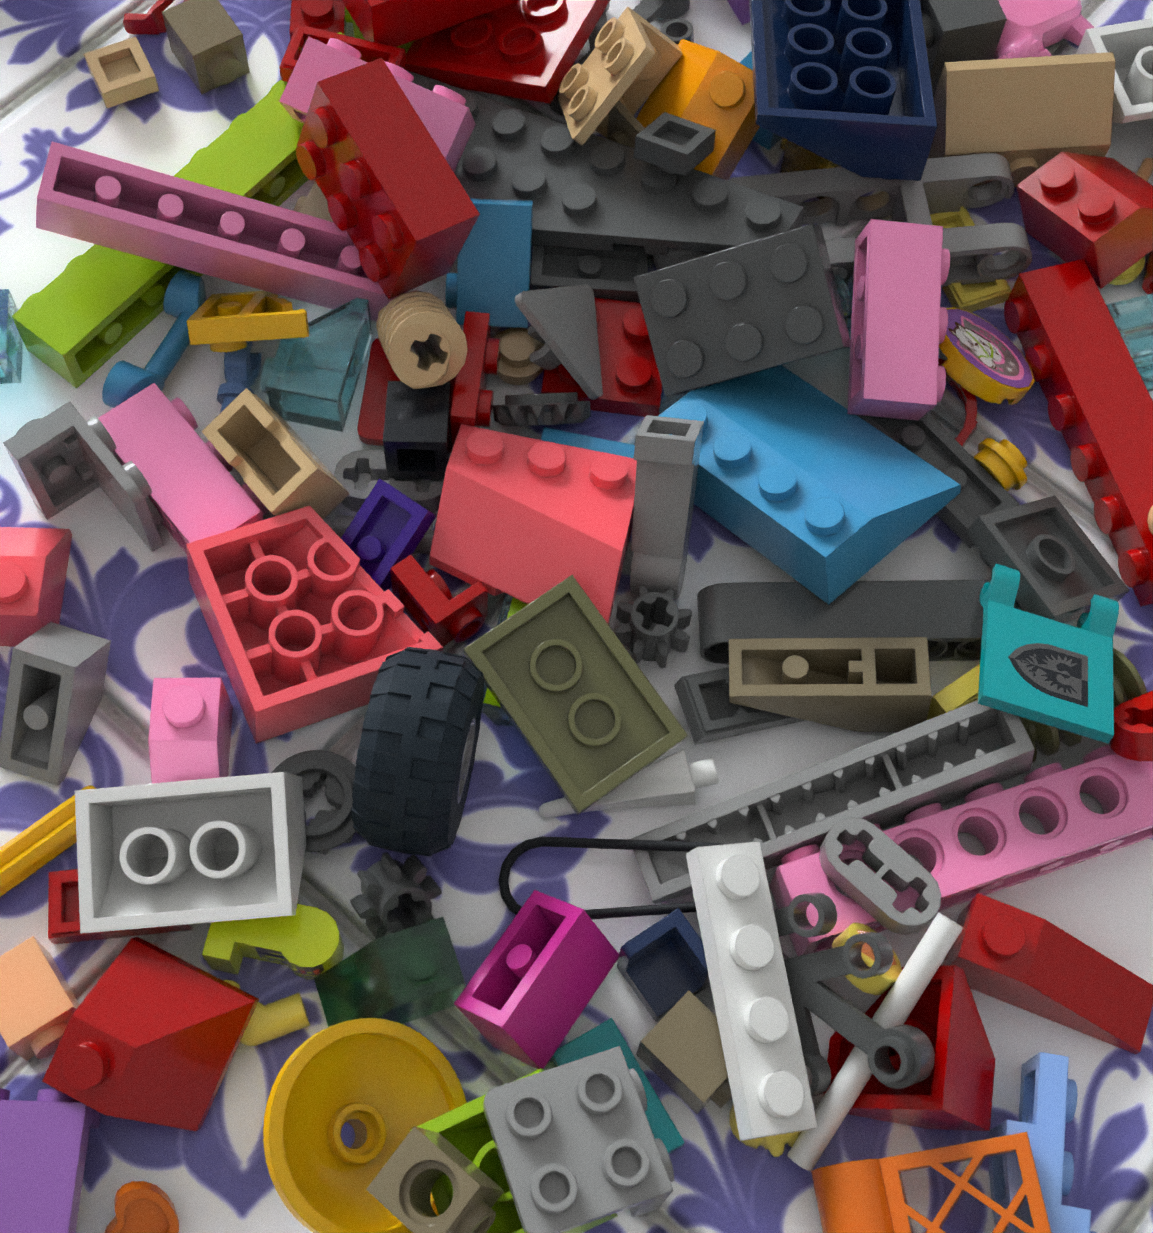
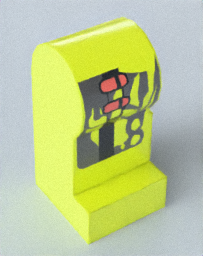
[202,903,344,980]

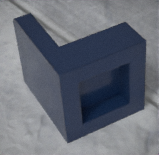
[617,908,710,1022]

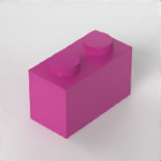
[454,890,619,1069]

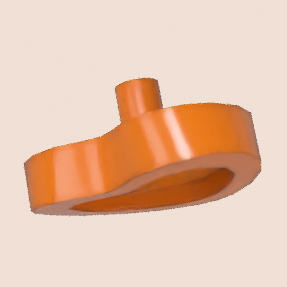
[104,1181,179,1233]

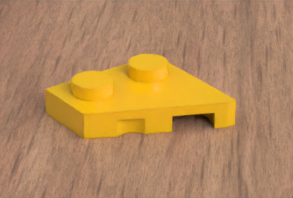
[187,291,310,352]

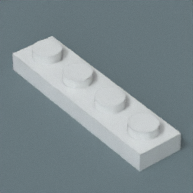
[686,841,818,1141]

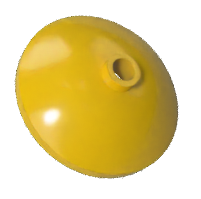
[263,1018,467,1233]

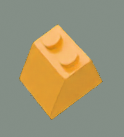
[636,39,760,180]

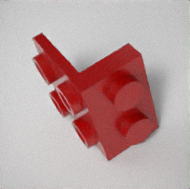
[357,311,501,452]

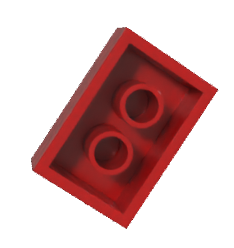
[296,58,480,300]

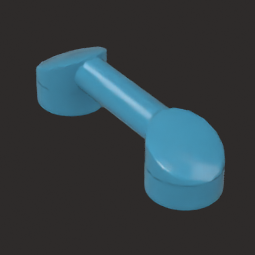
[102,270,207,408]

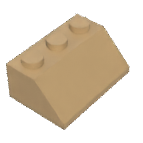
[928,52,1115,188]

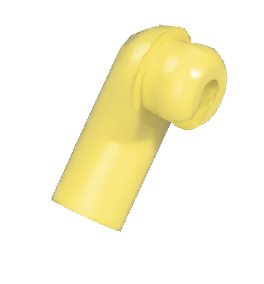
[223,980,310,1046]

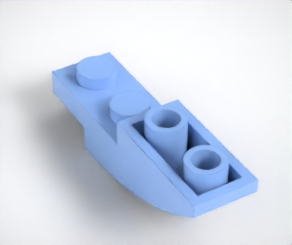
[989,1052,1096,1233]

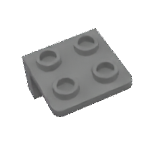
[3,401,164,552]
[483,1046,674,1233]

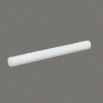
[787,912,963,1171]

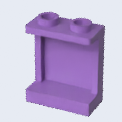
[0,1088,101,1233]

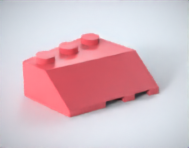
[429,424,637,625]
[186,506,444,744]

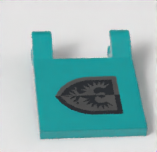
[978,563,1119,744]

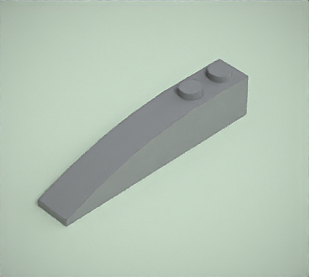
[629,700,1035,904]

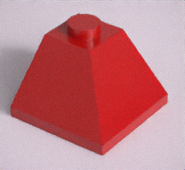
[42,937,259,1131]

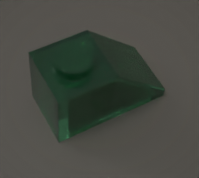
[314,917,466,1027]

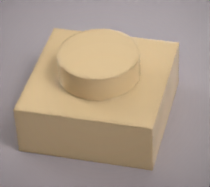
[84,36,159,108]

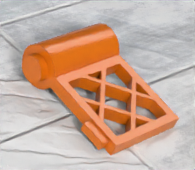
[811,1132,1052,1233]

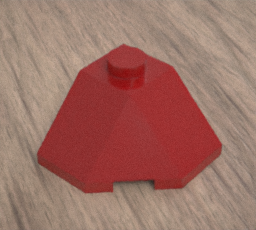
[823,965,995,1131]

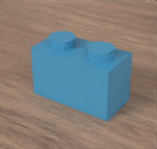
[445,198,533,328]

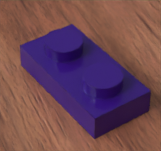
[341,478,437,591]

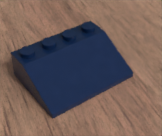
[749,0,937,181]

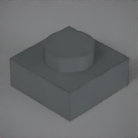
[634,112,716,176]

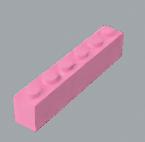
[36,141,406,321]

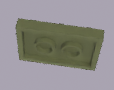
[463,575,688,815]

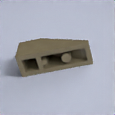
[729,637,932,732]

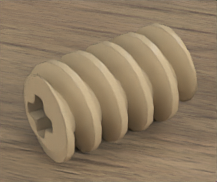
[376,290,468,389]

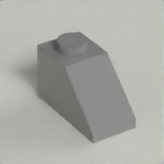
[0,622,111,786]

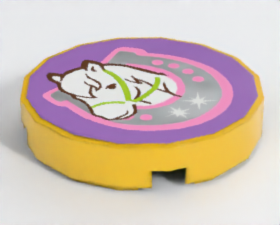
[939,307,1034,405]

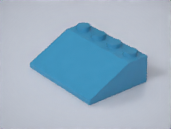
[659,365,961,605]

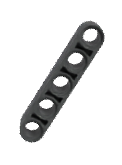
[697,580,991,664]

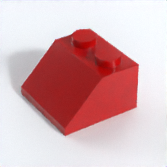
[1016,152,1153,289]

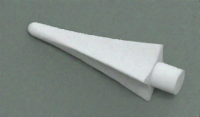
[539,749,719,818]

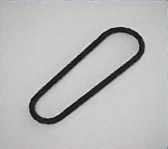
[498,837,725,919]

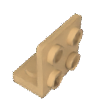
[558,6,683,145]

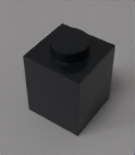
[383,381,452,479]

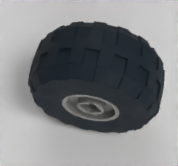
[351,647,484,856]

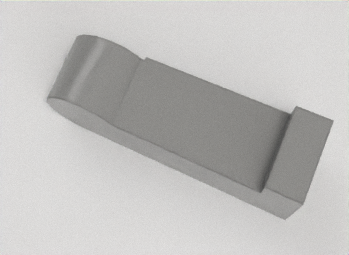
[630,415,704,599]

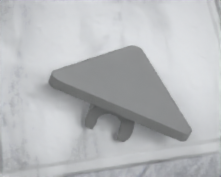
[515,284,603,400]

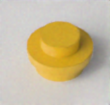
[973,438,1028,492]

